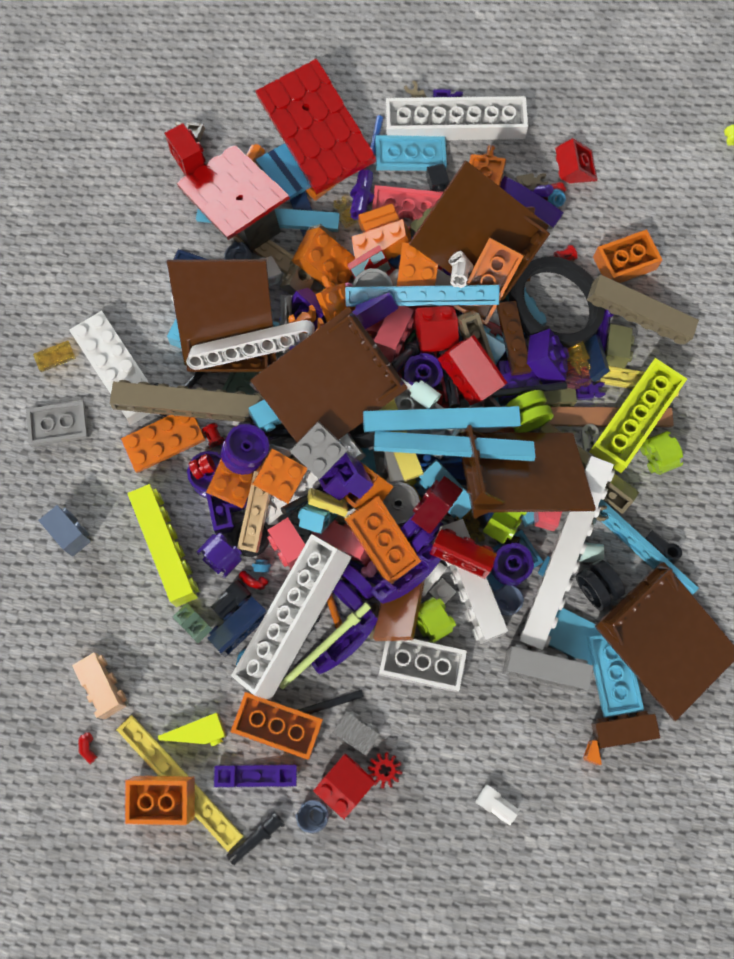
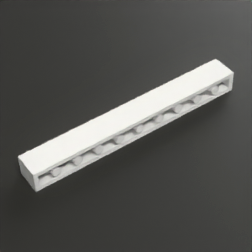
[518,456,615,650]

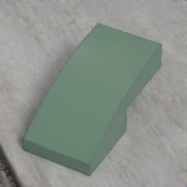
[172,603,212,643]

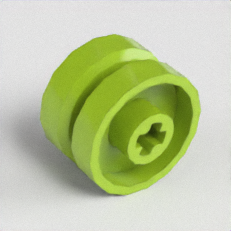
[505,390,554,433]

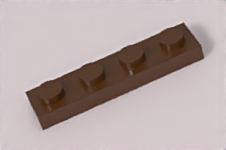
[496,301,532,376]

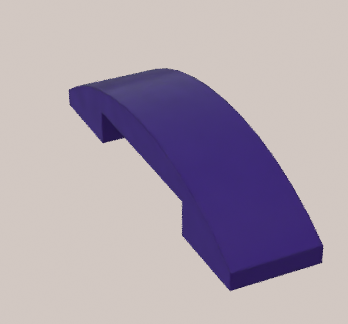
[500,175,564,228]
[370,543,441,603]
[311,610,378,675]
[214,765,297,787]

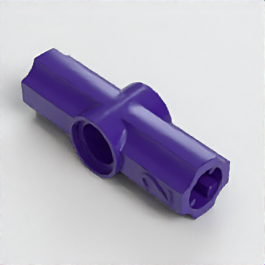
[350,169,374,220]

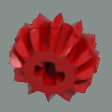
[367,752,402,789]

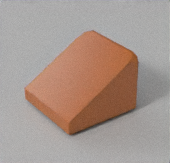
[583,740,602,766]

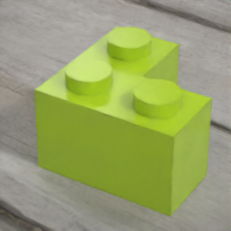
[483,512,527,544]

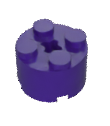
[402,353,443,390]
[196,533,242,578]
[491,543,534,586]

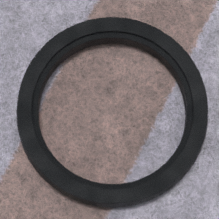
[509,256,605,349]

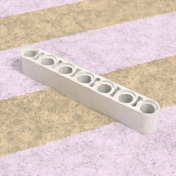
[186,320,315,370]

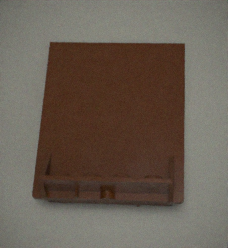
[409,160,550,301]
[167,259,277,372]
[250,307,407,442]
[458,425,596,518]
[595,562,734,721]

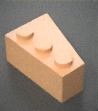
[72,653,127,719]

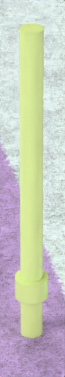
[279,602,371,689]

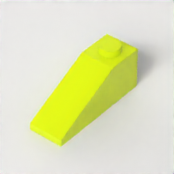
[158,713,227,746]

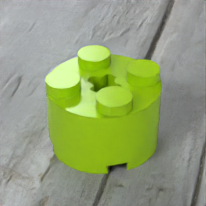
[640,431,683,475]
[416,597,456,643]

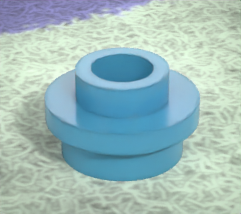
[548,189,566,208]
[252,559,271,572]

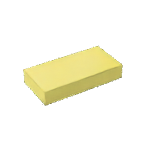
[307,488,348,517]

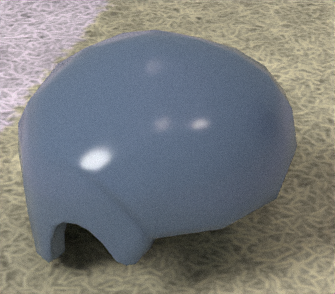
[224,242,251,259]
[493,585,524,616]
[296,800,329,834]

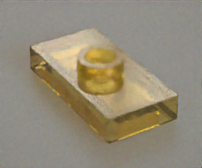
[33,340,76,372]

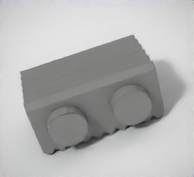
[332,711,380,756]

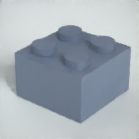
[38,505,91,557]

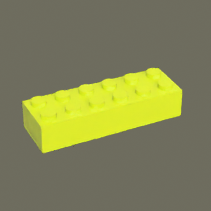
[589,358,687,474]
[127,484,200,607]

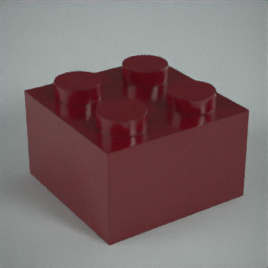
[411,476,463,534]

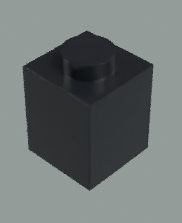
[426,163,450,192]

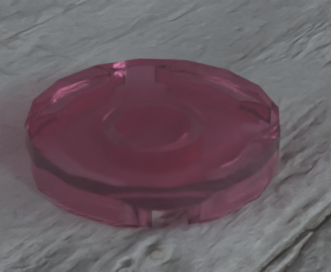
[562,361,593,389]

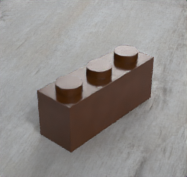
[591,710,661,749]

